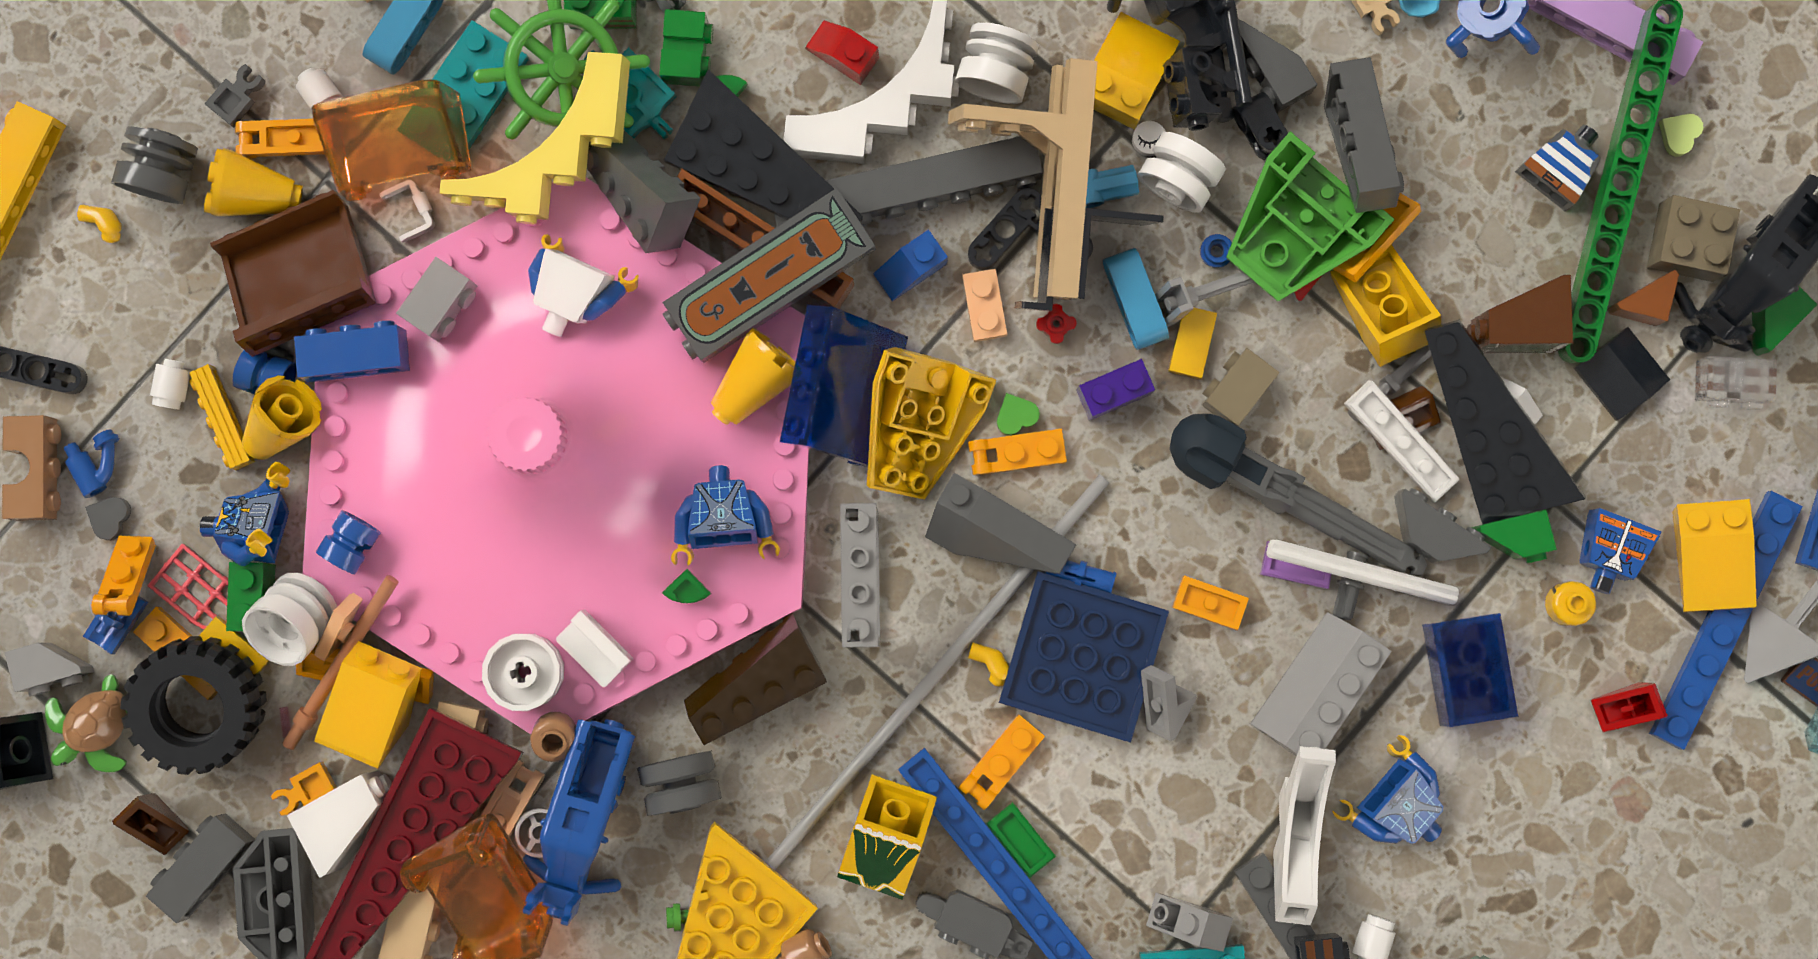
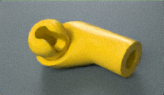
[77,205,122,243]
[968,642,1009,687]

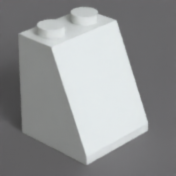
[287,771,392,878]

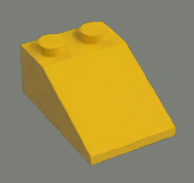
[1094,12,1180,130]
[1330,244,1441,367]
[1672,499,1757,612]

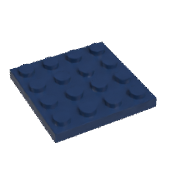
[998,571,1169,743]

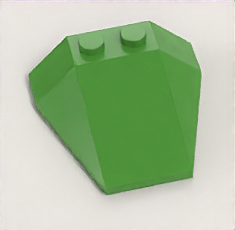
[1226,131,1395,302]

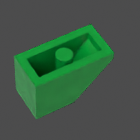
[1752,286,1818,356]
[1471,510,1557,563]

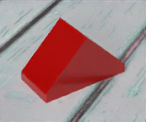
[1591,682,1668,732]

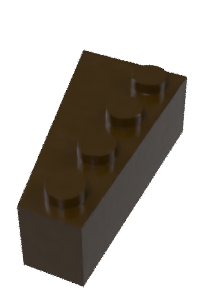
[684,613,827,745]

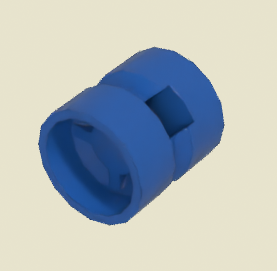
[232,350,297,394]
[316,510,381,575]

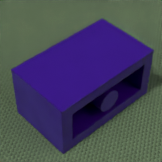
[1076,359,1155,421]

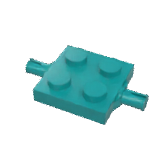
[584,47,677,140]

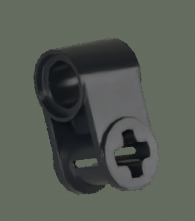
[1232,92,1288,160]

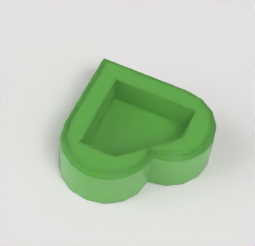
[997,393,1040,436]

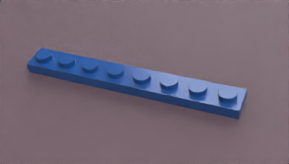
[1649,491,1803,750]
[898,747,1093,959]

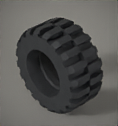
[121,636,267,775]

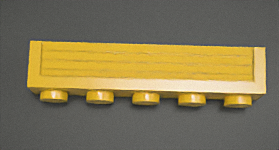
[189,364,256,471]

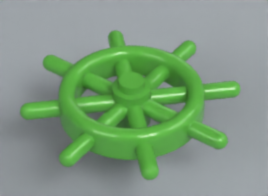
[473,0,650,140]

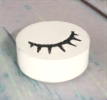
[1132,121,1165,156]

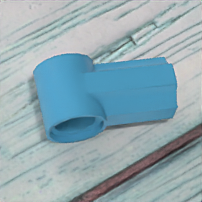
[1085,165,1139,208]

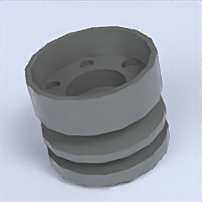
[111,126,198,204]

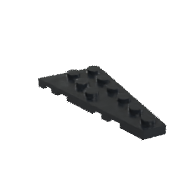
[1425,319,1586,525]

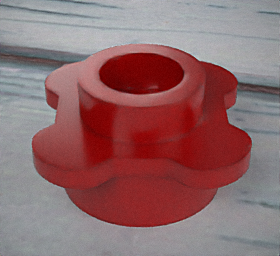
[1036,303,1077,344]

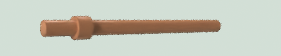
[282,575,399,750]

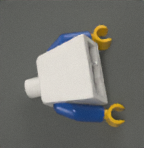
[528,234,639,337]

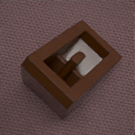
[112,793,189,855]

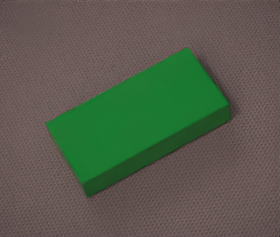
[986,802,1056,878]

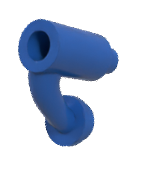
[63,429,120,498]

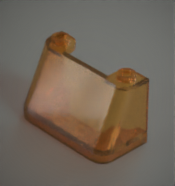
[311,79,472,201]
[399,813,553,959]

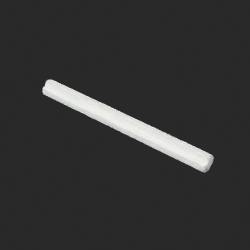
[1266,539,1459,605]

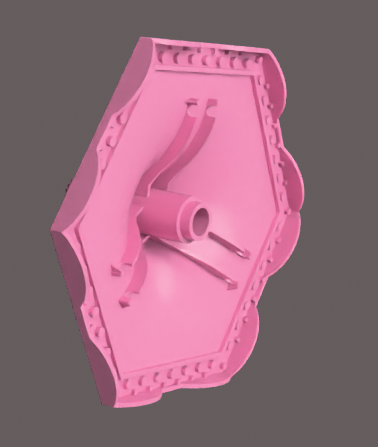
[302,178,815,734]

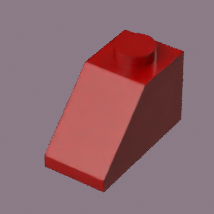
[805,20,879,85]

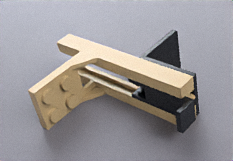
[948,58,1164,311]

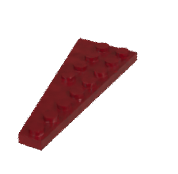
[305,708,524,959]

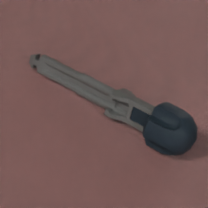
[1169,413,1427,576]

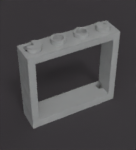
[840,503,880,648]

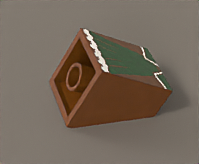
[1467,275,1573,353]

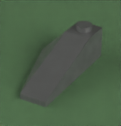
[925,473,1077,575]

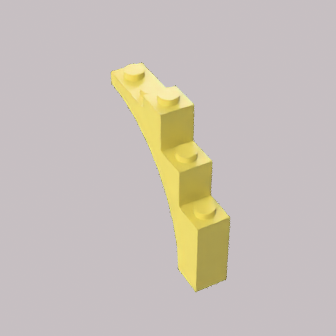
[440,52,630,225]

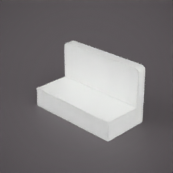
[556,610,634,687]

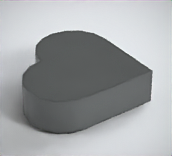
[85,497,131,540]

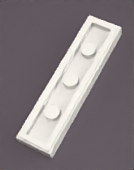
[1344,380,1460,502]

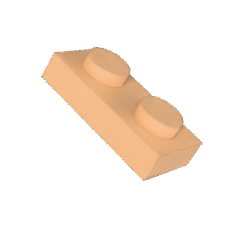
[962,269,1007,342]

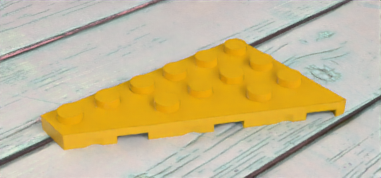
[676,821,818,959]

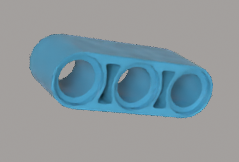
[362,0,443,75]
[1103,248,1169,350]

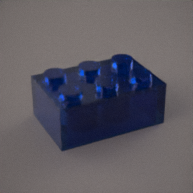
[1422,613,1519,727]

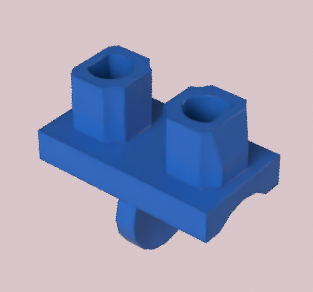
[83,596,149,654]

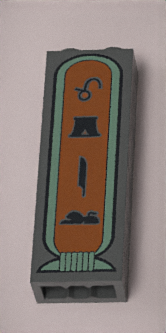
[662,188,876,363]

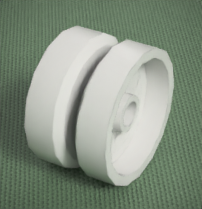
[1137,132,1226,213]
[482,634,564,711]

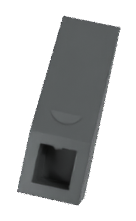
[1238,18,1317,113]

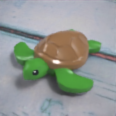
[45,674,127,772]

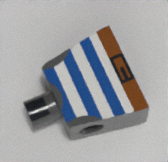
[1515,125,1600,211]

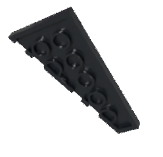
[664,69,863,223]

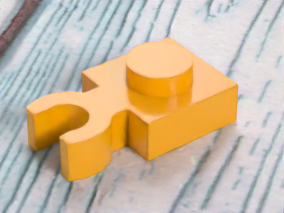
[271,762,337,816]

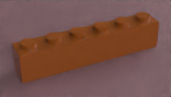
[677,169,855,313]

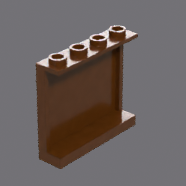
[210,189,376,357]

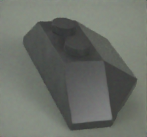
[233,828,315,959]

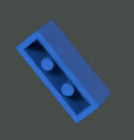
[294,321,410,383]

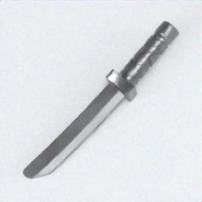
[1348,323,1445,421]

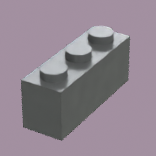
[146,813,256,923]

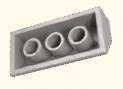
[1250,612,1392,756]

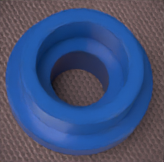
[1200,234,1232,268]

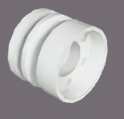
[955,23,1039,104]
[242,573,337,666]

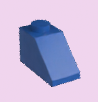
[873,229,948,302]

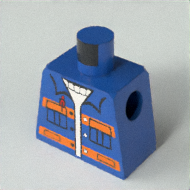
[1579,508,1662,594]

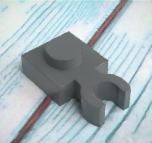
[204,64,266,128]

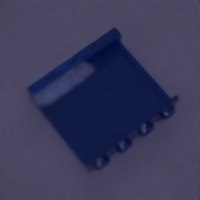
[780,305,908,467]

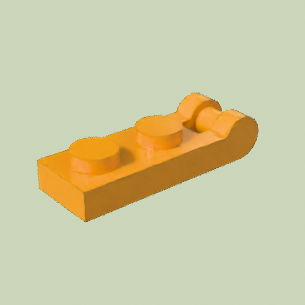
[235,118,330,159]
[968,428,1067,476]
[91,536,156,616]
[958,714,1045,810]

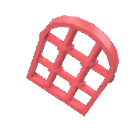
[147,544,228,629]

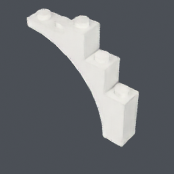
[784,0,959,164]

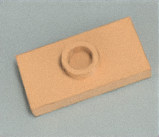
[314,593,363,661]

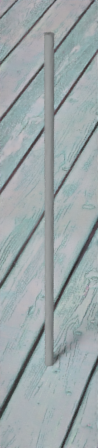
[765,474,1109,871]

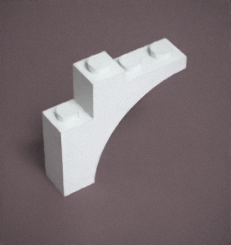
[1273,746,1336,925]

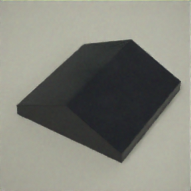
[1574,327,1670,421]

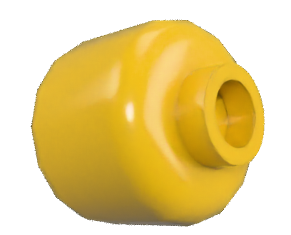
[1545,581,1596,626]

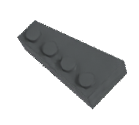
[1324,57,1404,213]
[587,131,701,253]

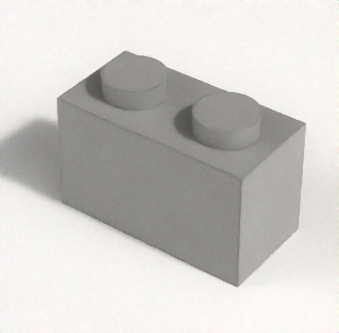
[396,257,478,342]

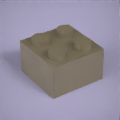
[1647,195,1740,282]

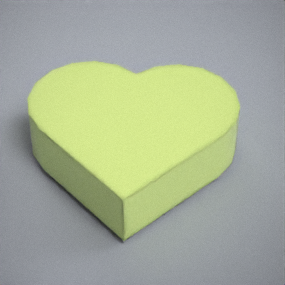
[1659,114,1704,157]

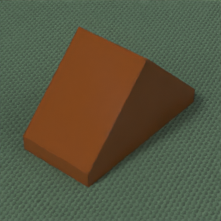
[1607,269,1679,326]

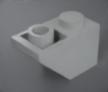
[4,643,94,697]
[1146,893,1233,952]

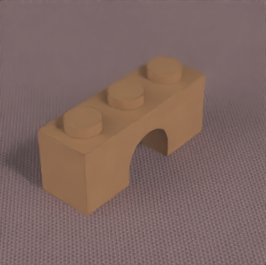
[2,415,61,521]

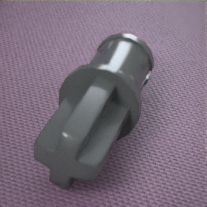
[1333,551,1369,620]

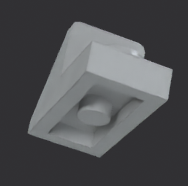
[1141,665,1196,741]

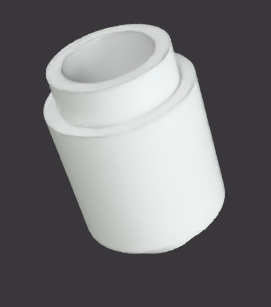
[296,68,345,119]
[150,359,191,410]
[1352,914,1396,959]

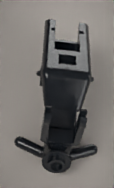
[1107,0,1253,131]
[1674,174,1818,353]

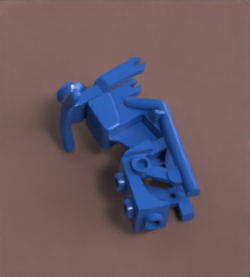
[522,719,635,926]

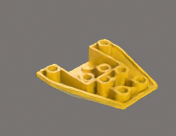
[867,347,997,500]

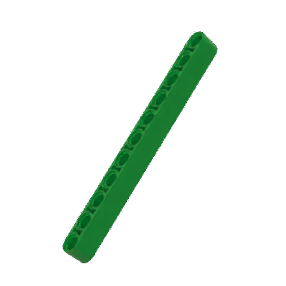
[1558,0,1683,363]

